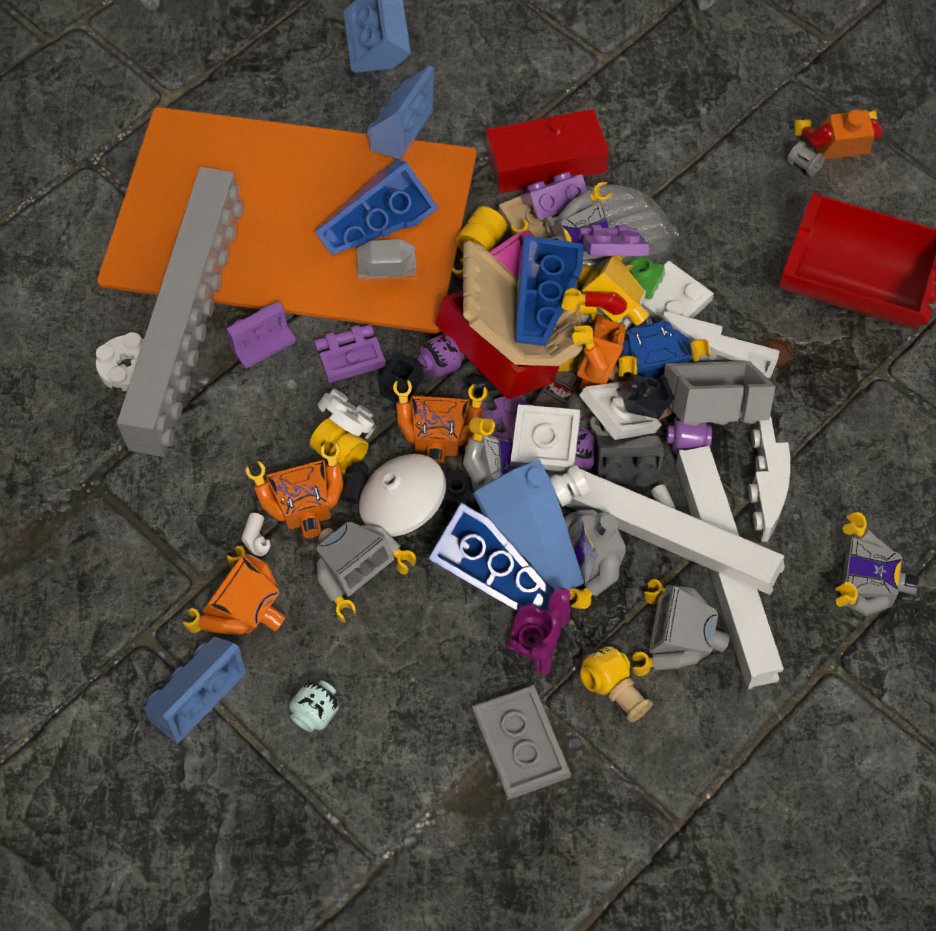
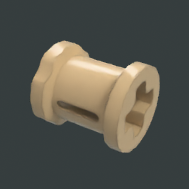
[608,678,653,722]

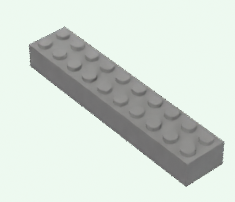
[117,167,244,457]

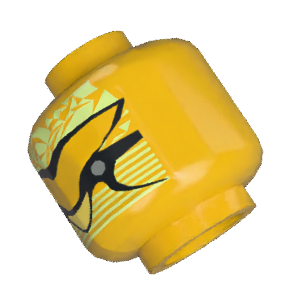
[580,647,630,695]

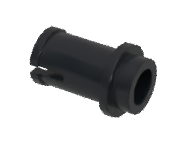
[467,373,498,398]
[340,462,370,504]

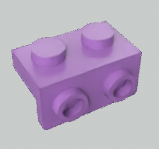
[520,172,588,220]
[226,301,296,368]

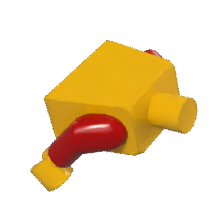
[562,256,649,326]

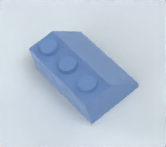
[343,0,411,73]
[367,66,434,160]
[144,637,247,744]

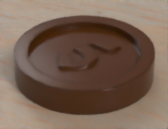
[763,339,792,368]

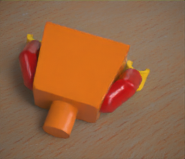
[794,110,883,159]

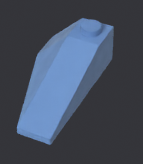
[473,459,584,592]

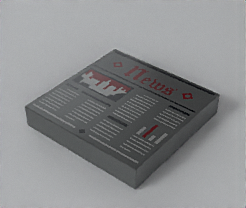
[531,370,598,430]

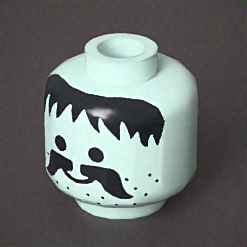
[289,681,339,732]

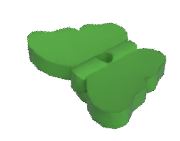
[625,256,665,300]

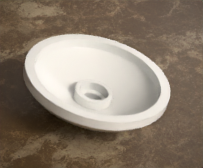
[359,454,446,536]

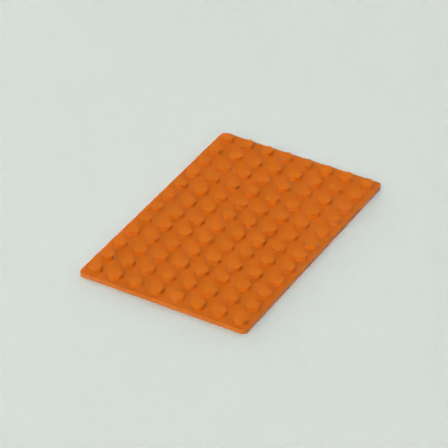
[97,107,477,333]

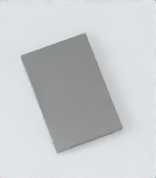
[472,685,571,800]

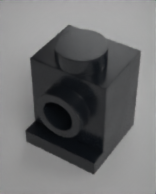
[379,353,424,403]
[620,374,675,419]
[439,465,477,513]

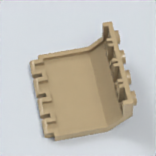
[463,241,583,366]

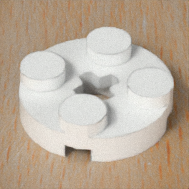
[96,332,144,391]
[318,389,376,439]

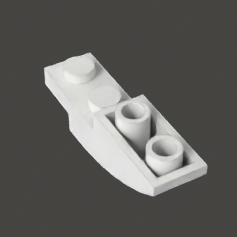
[662,311,779,378]
[748,417,790,542]

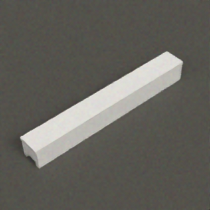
[676,446,784,690]
[547,469,785,595]

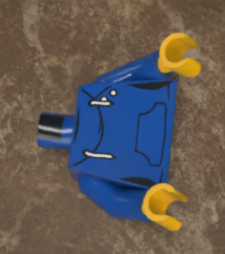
[616,315,711,379]

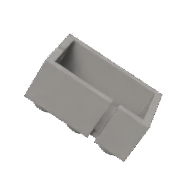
[664,361,776,426]

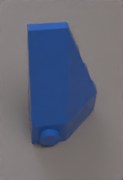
[314,159,438,255]
[515,236,584,347]
[428,503,553,611]

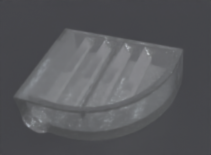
[587,185,679,265]

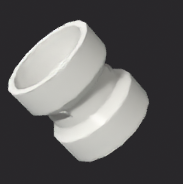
[549,464,591,507]

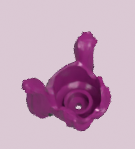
[505,587,571,677]

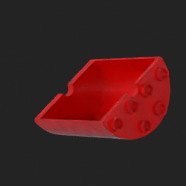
[779,193,936,331]

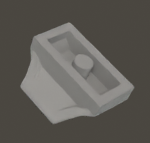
[357,239,416,279]

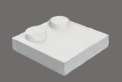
[641,261,714,322]
[579,381,662,440]
[511,404,580,472]

